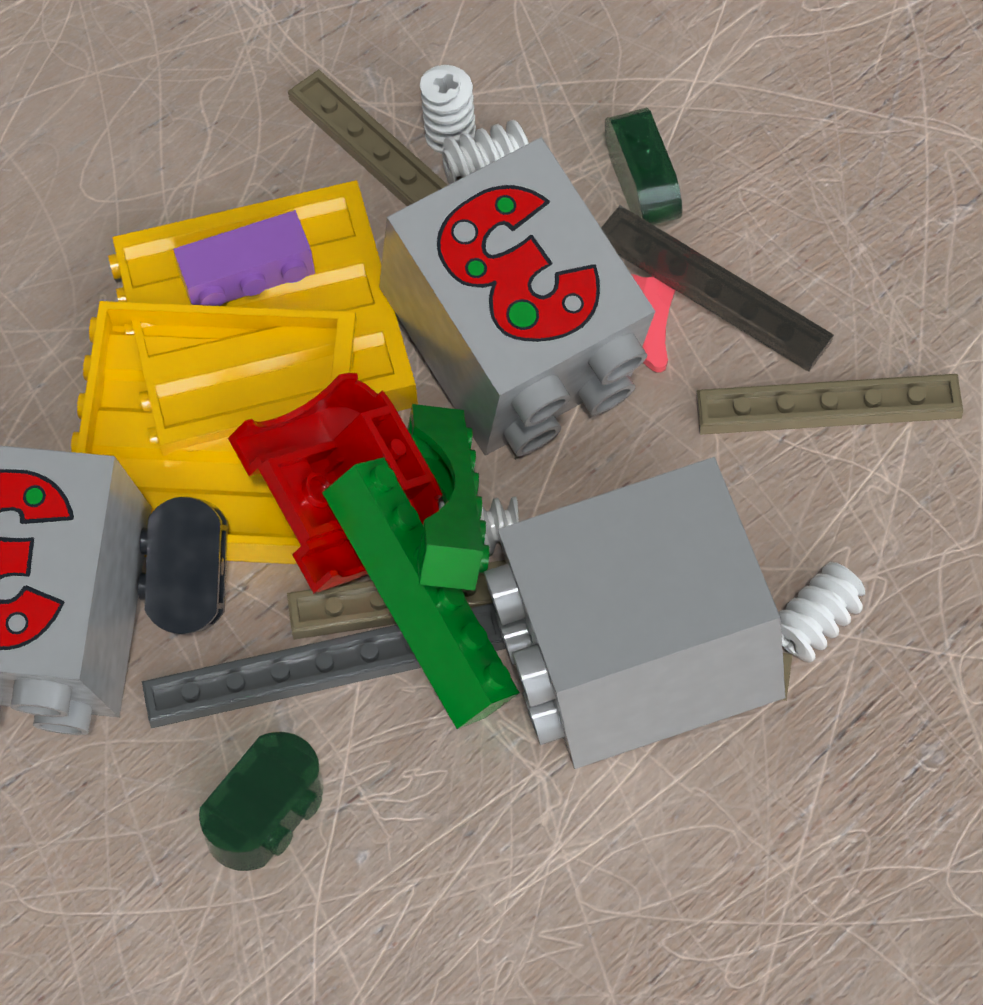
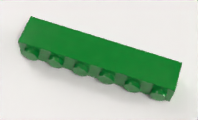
[322,457,520,729]

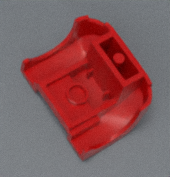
[228,373,443,594]

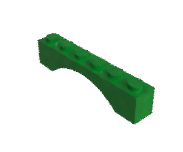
[407,404,490,591]

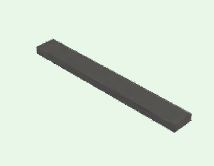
[142,603,506,728]

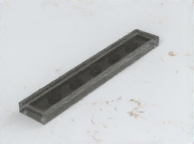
[601,205,834,372]

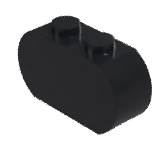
[138,497,228,634]

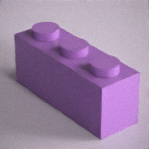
[173,210,316,306]

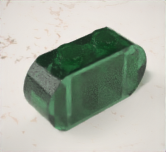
[605,107,682,229]
[199,732,324,871]

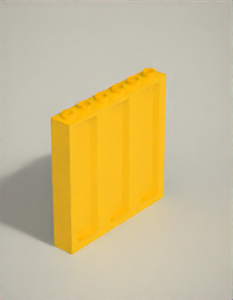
[108,180,418,456]
[71,301,357,564]

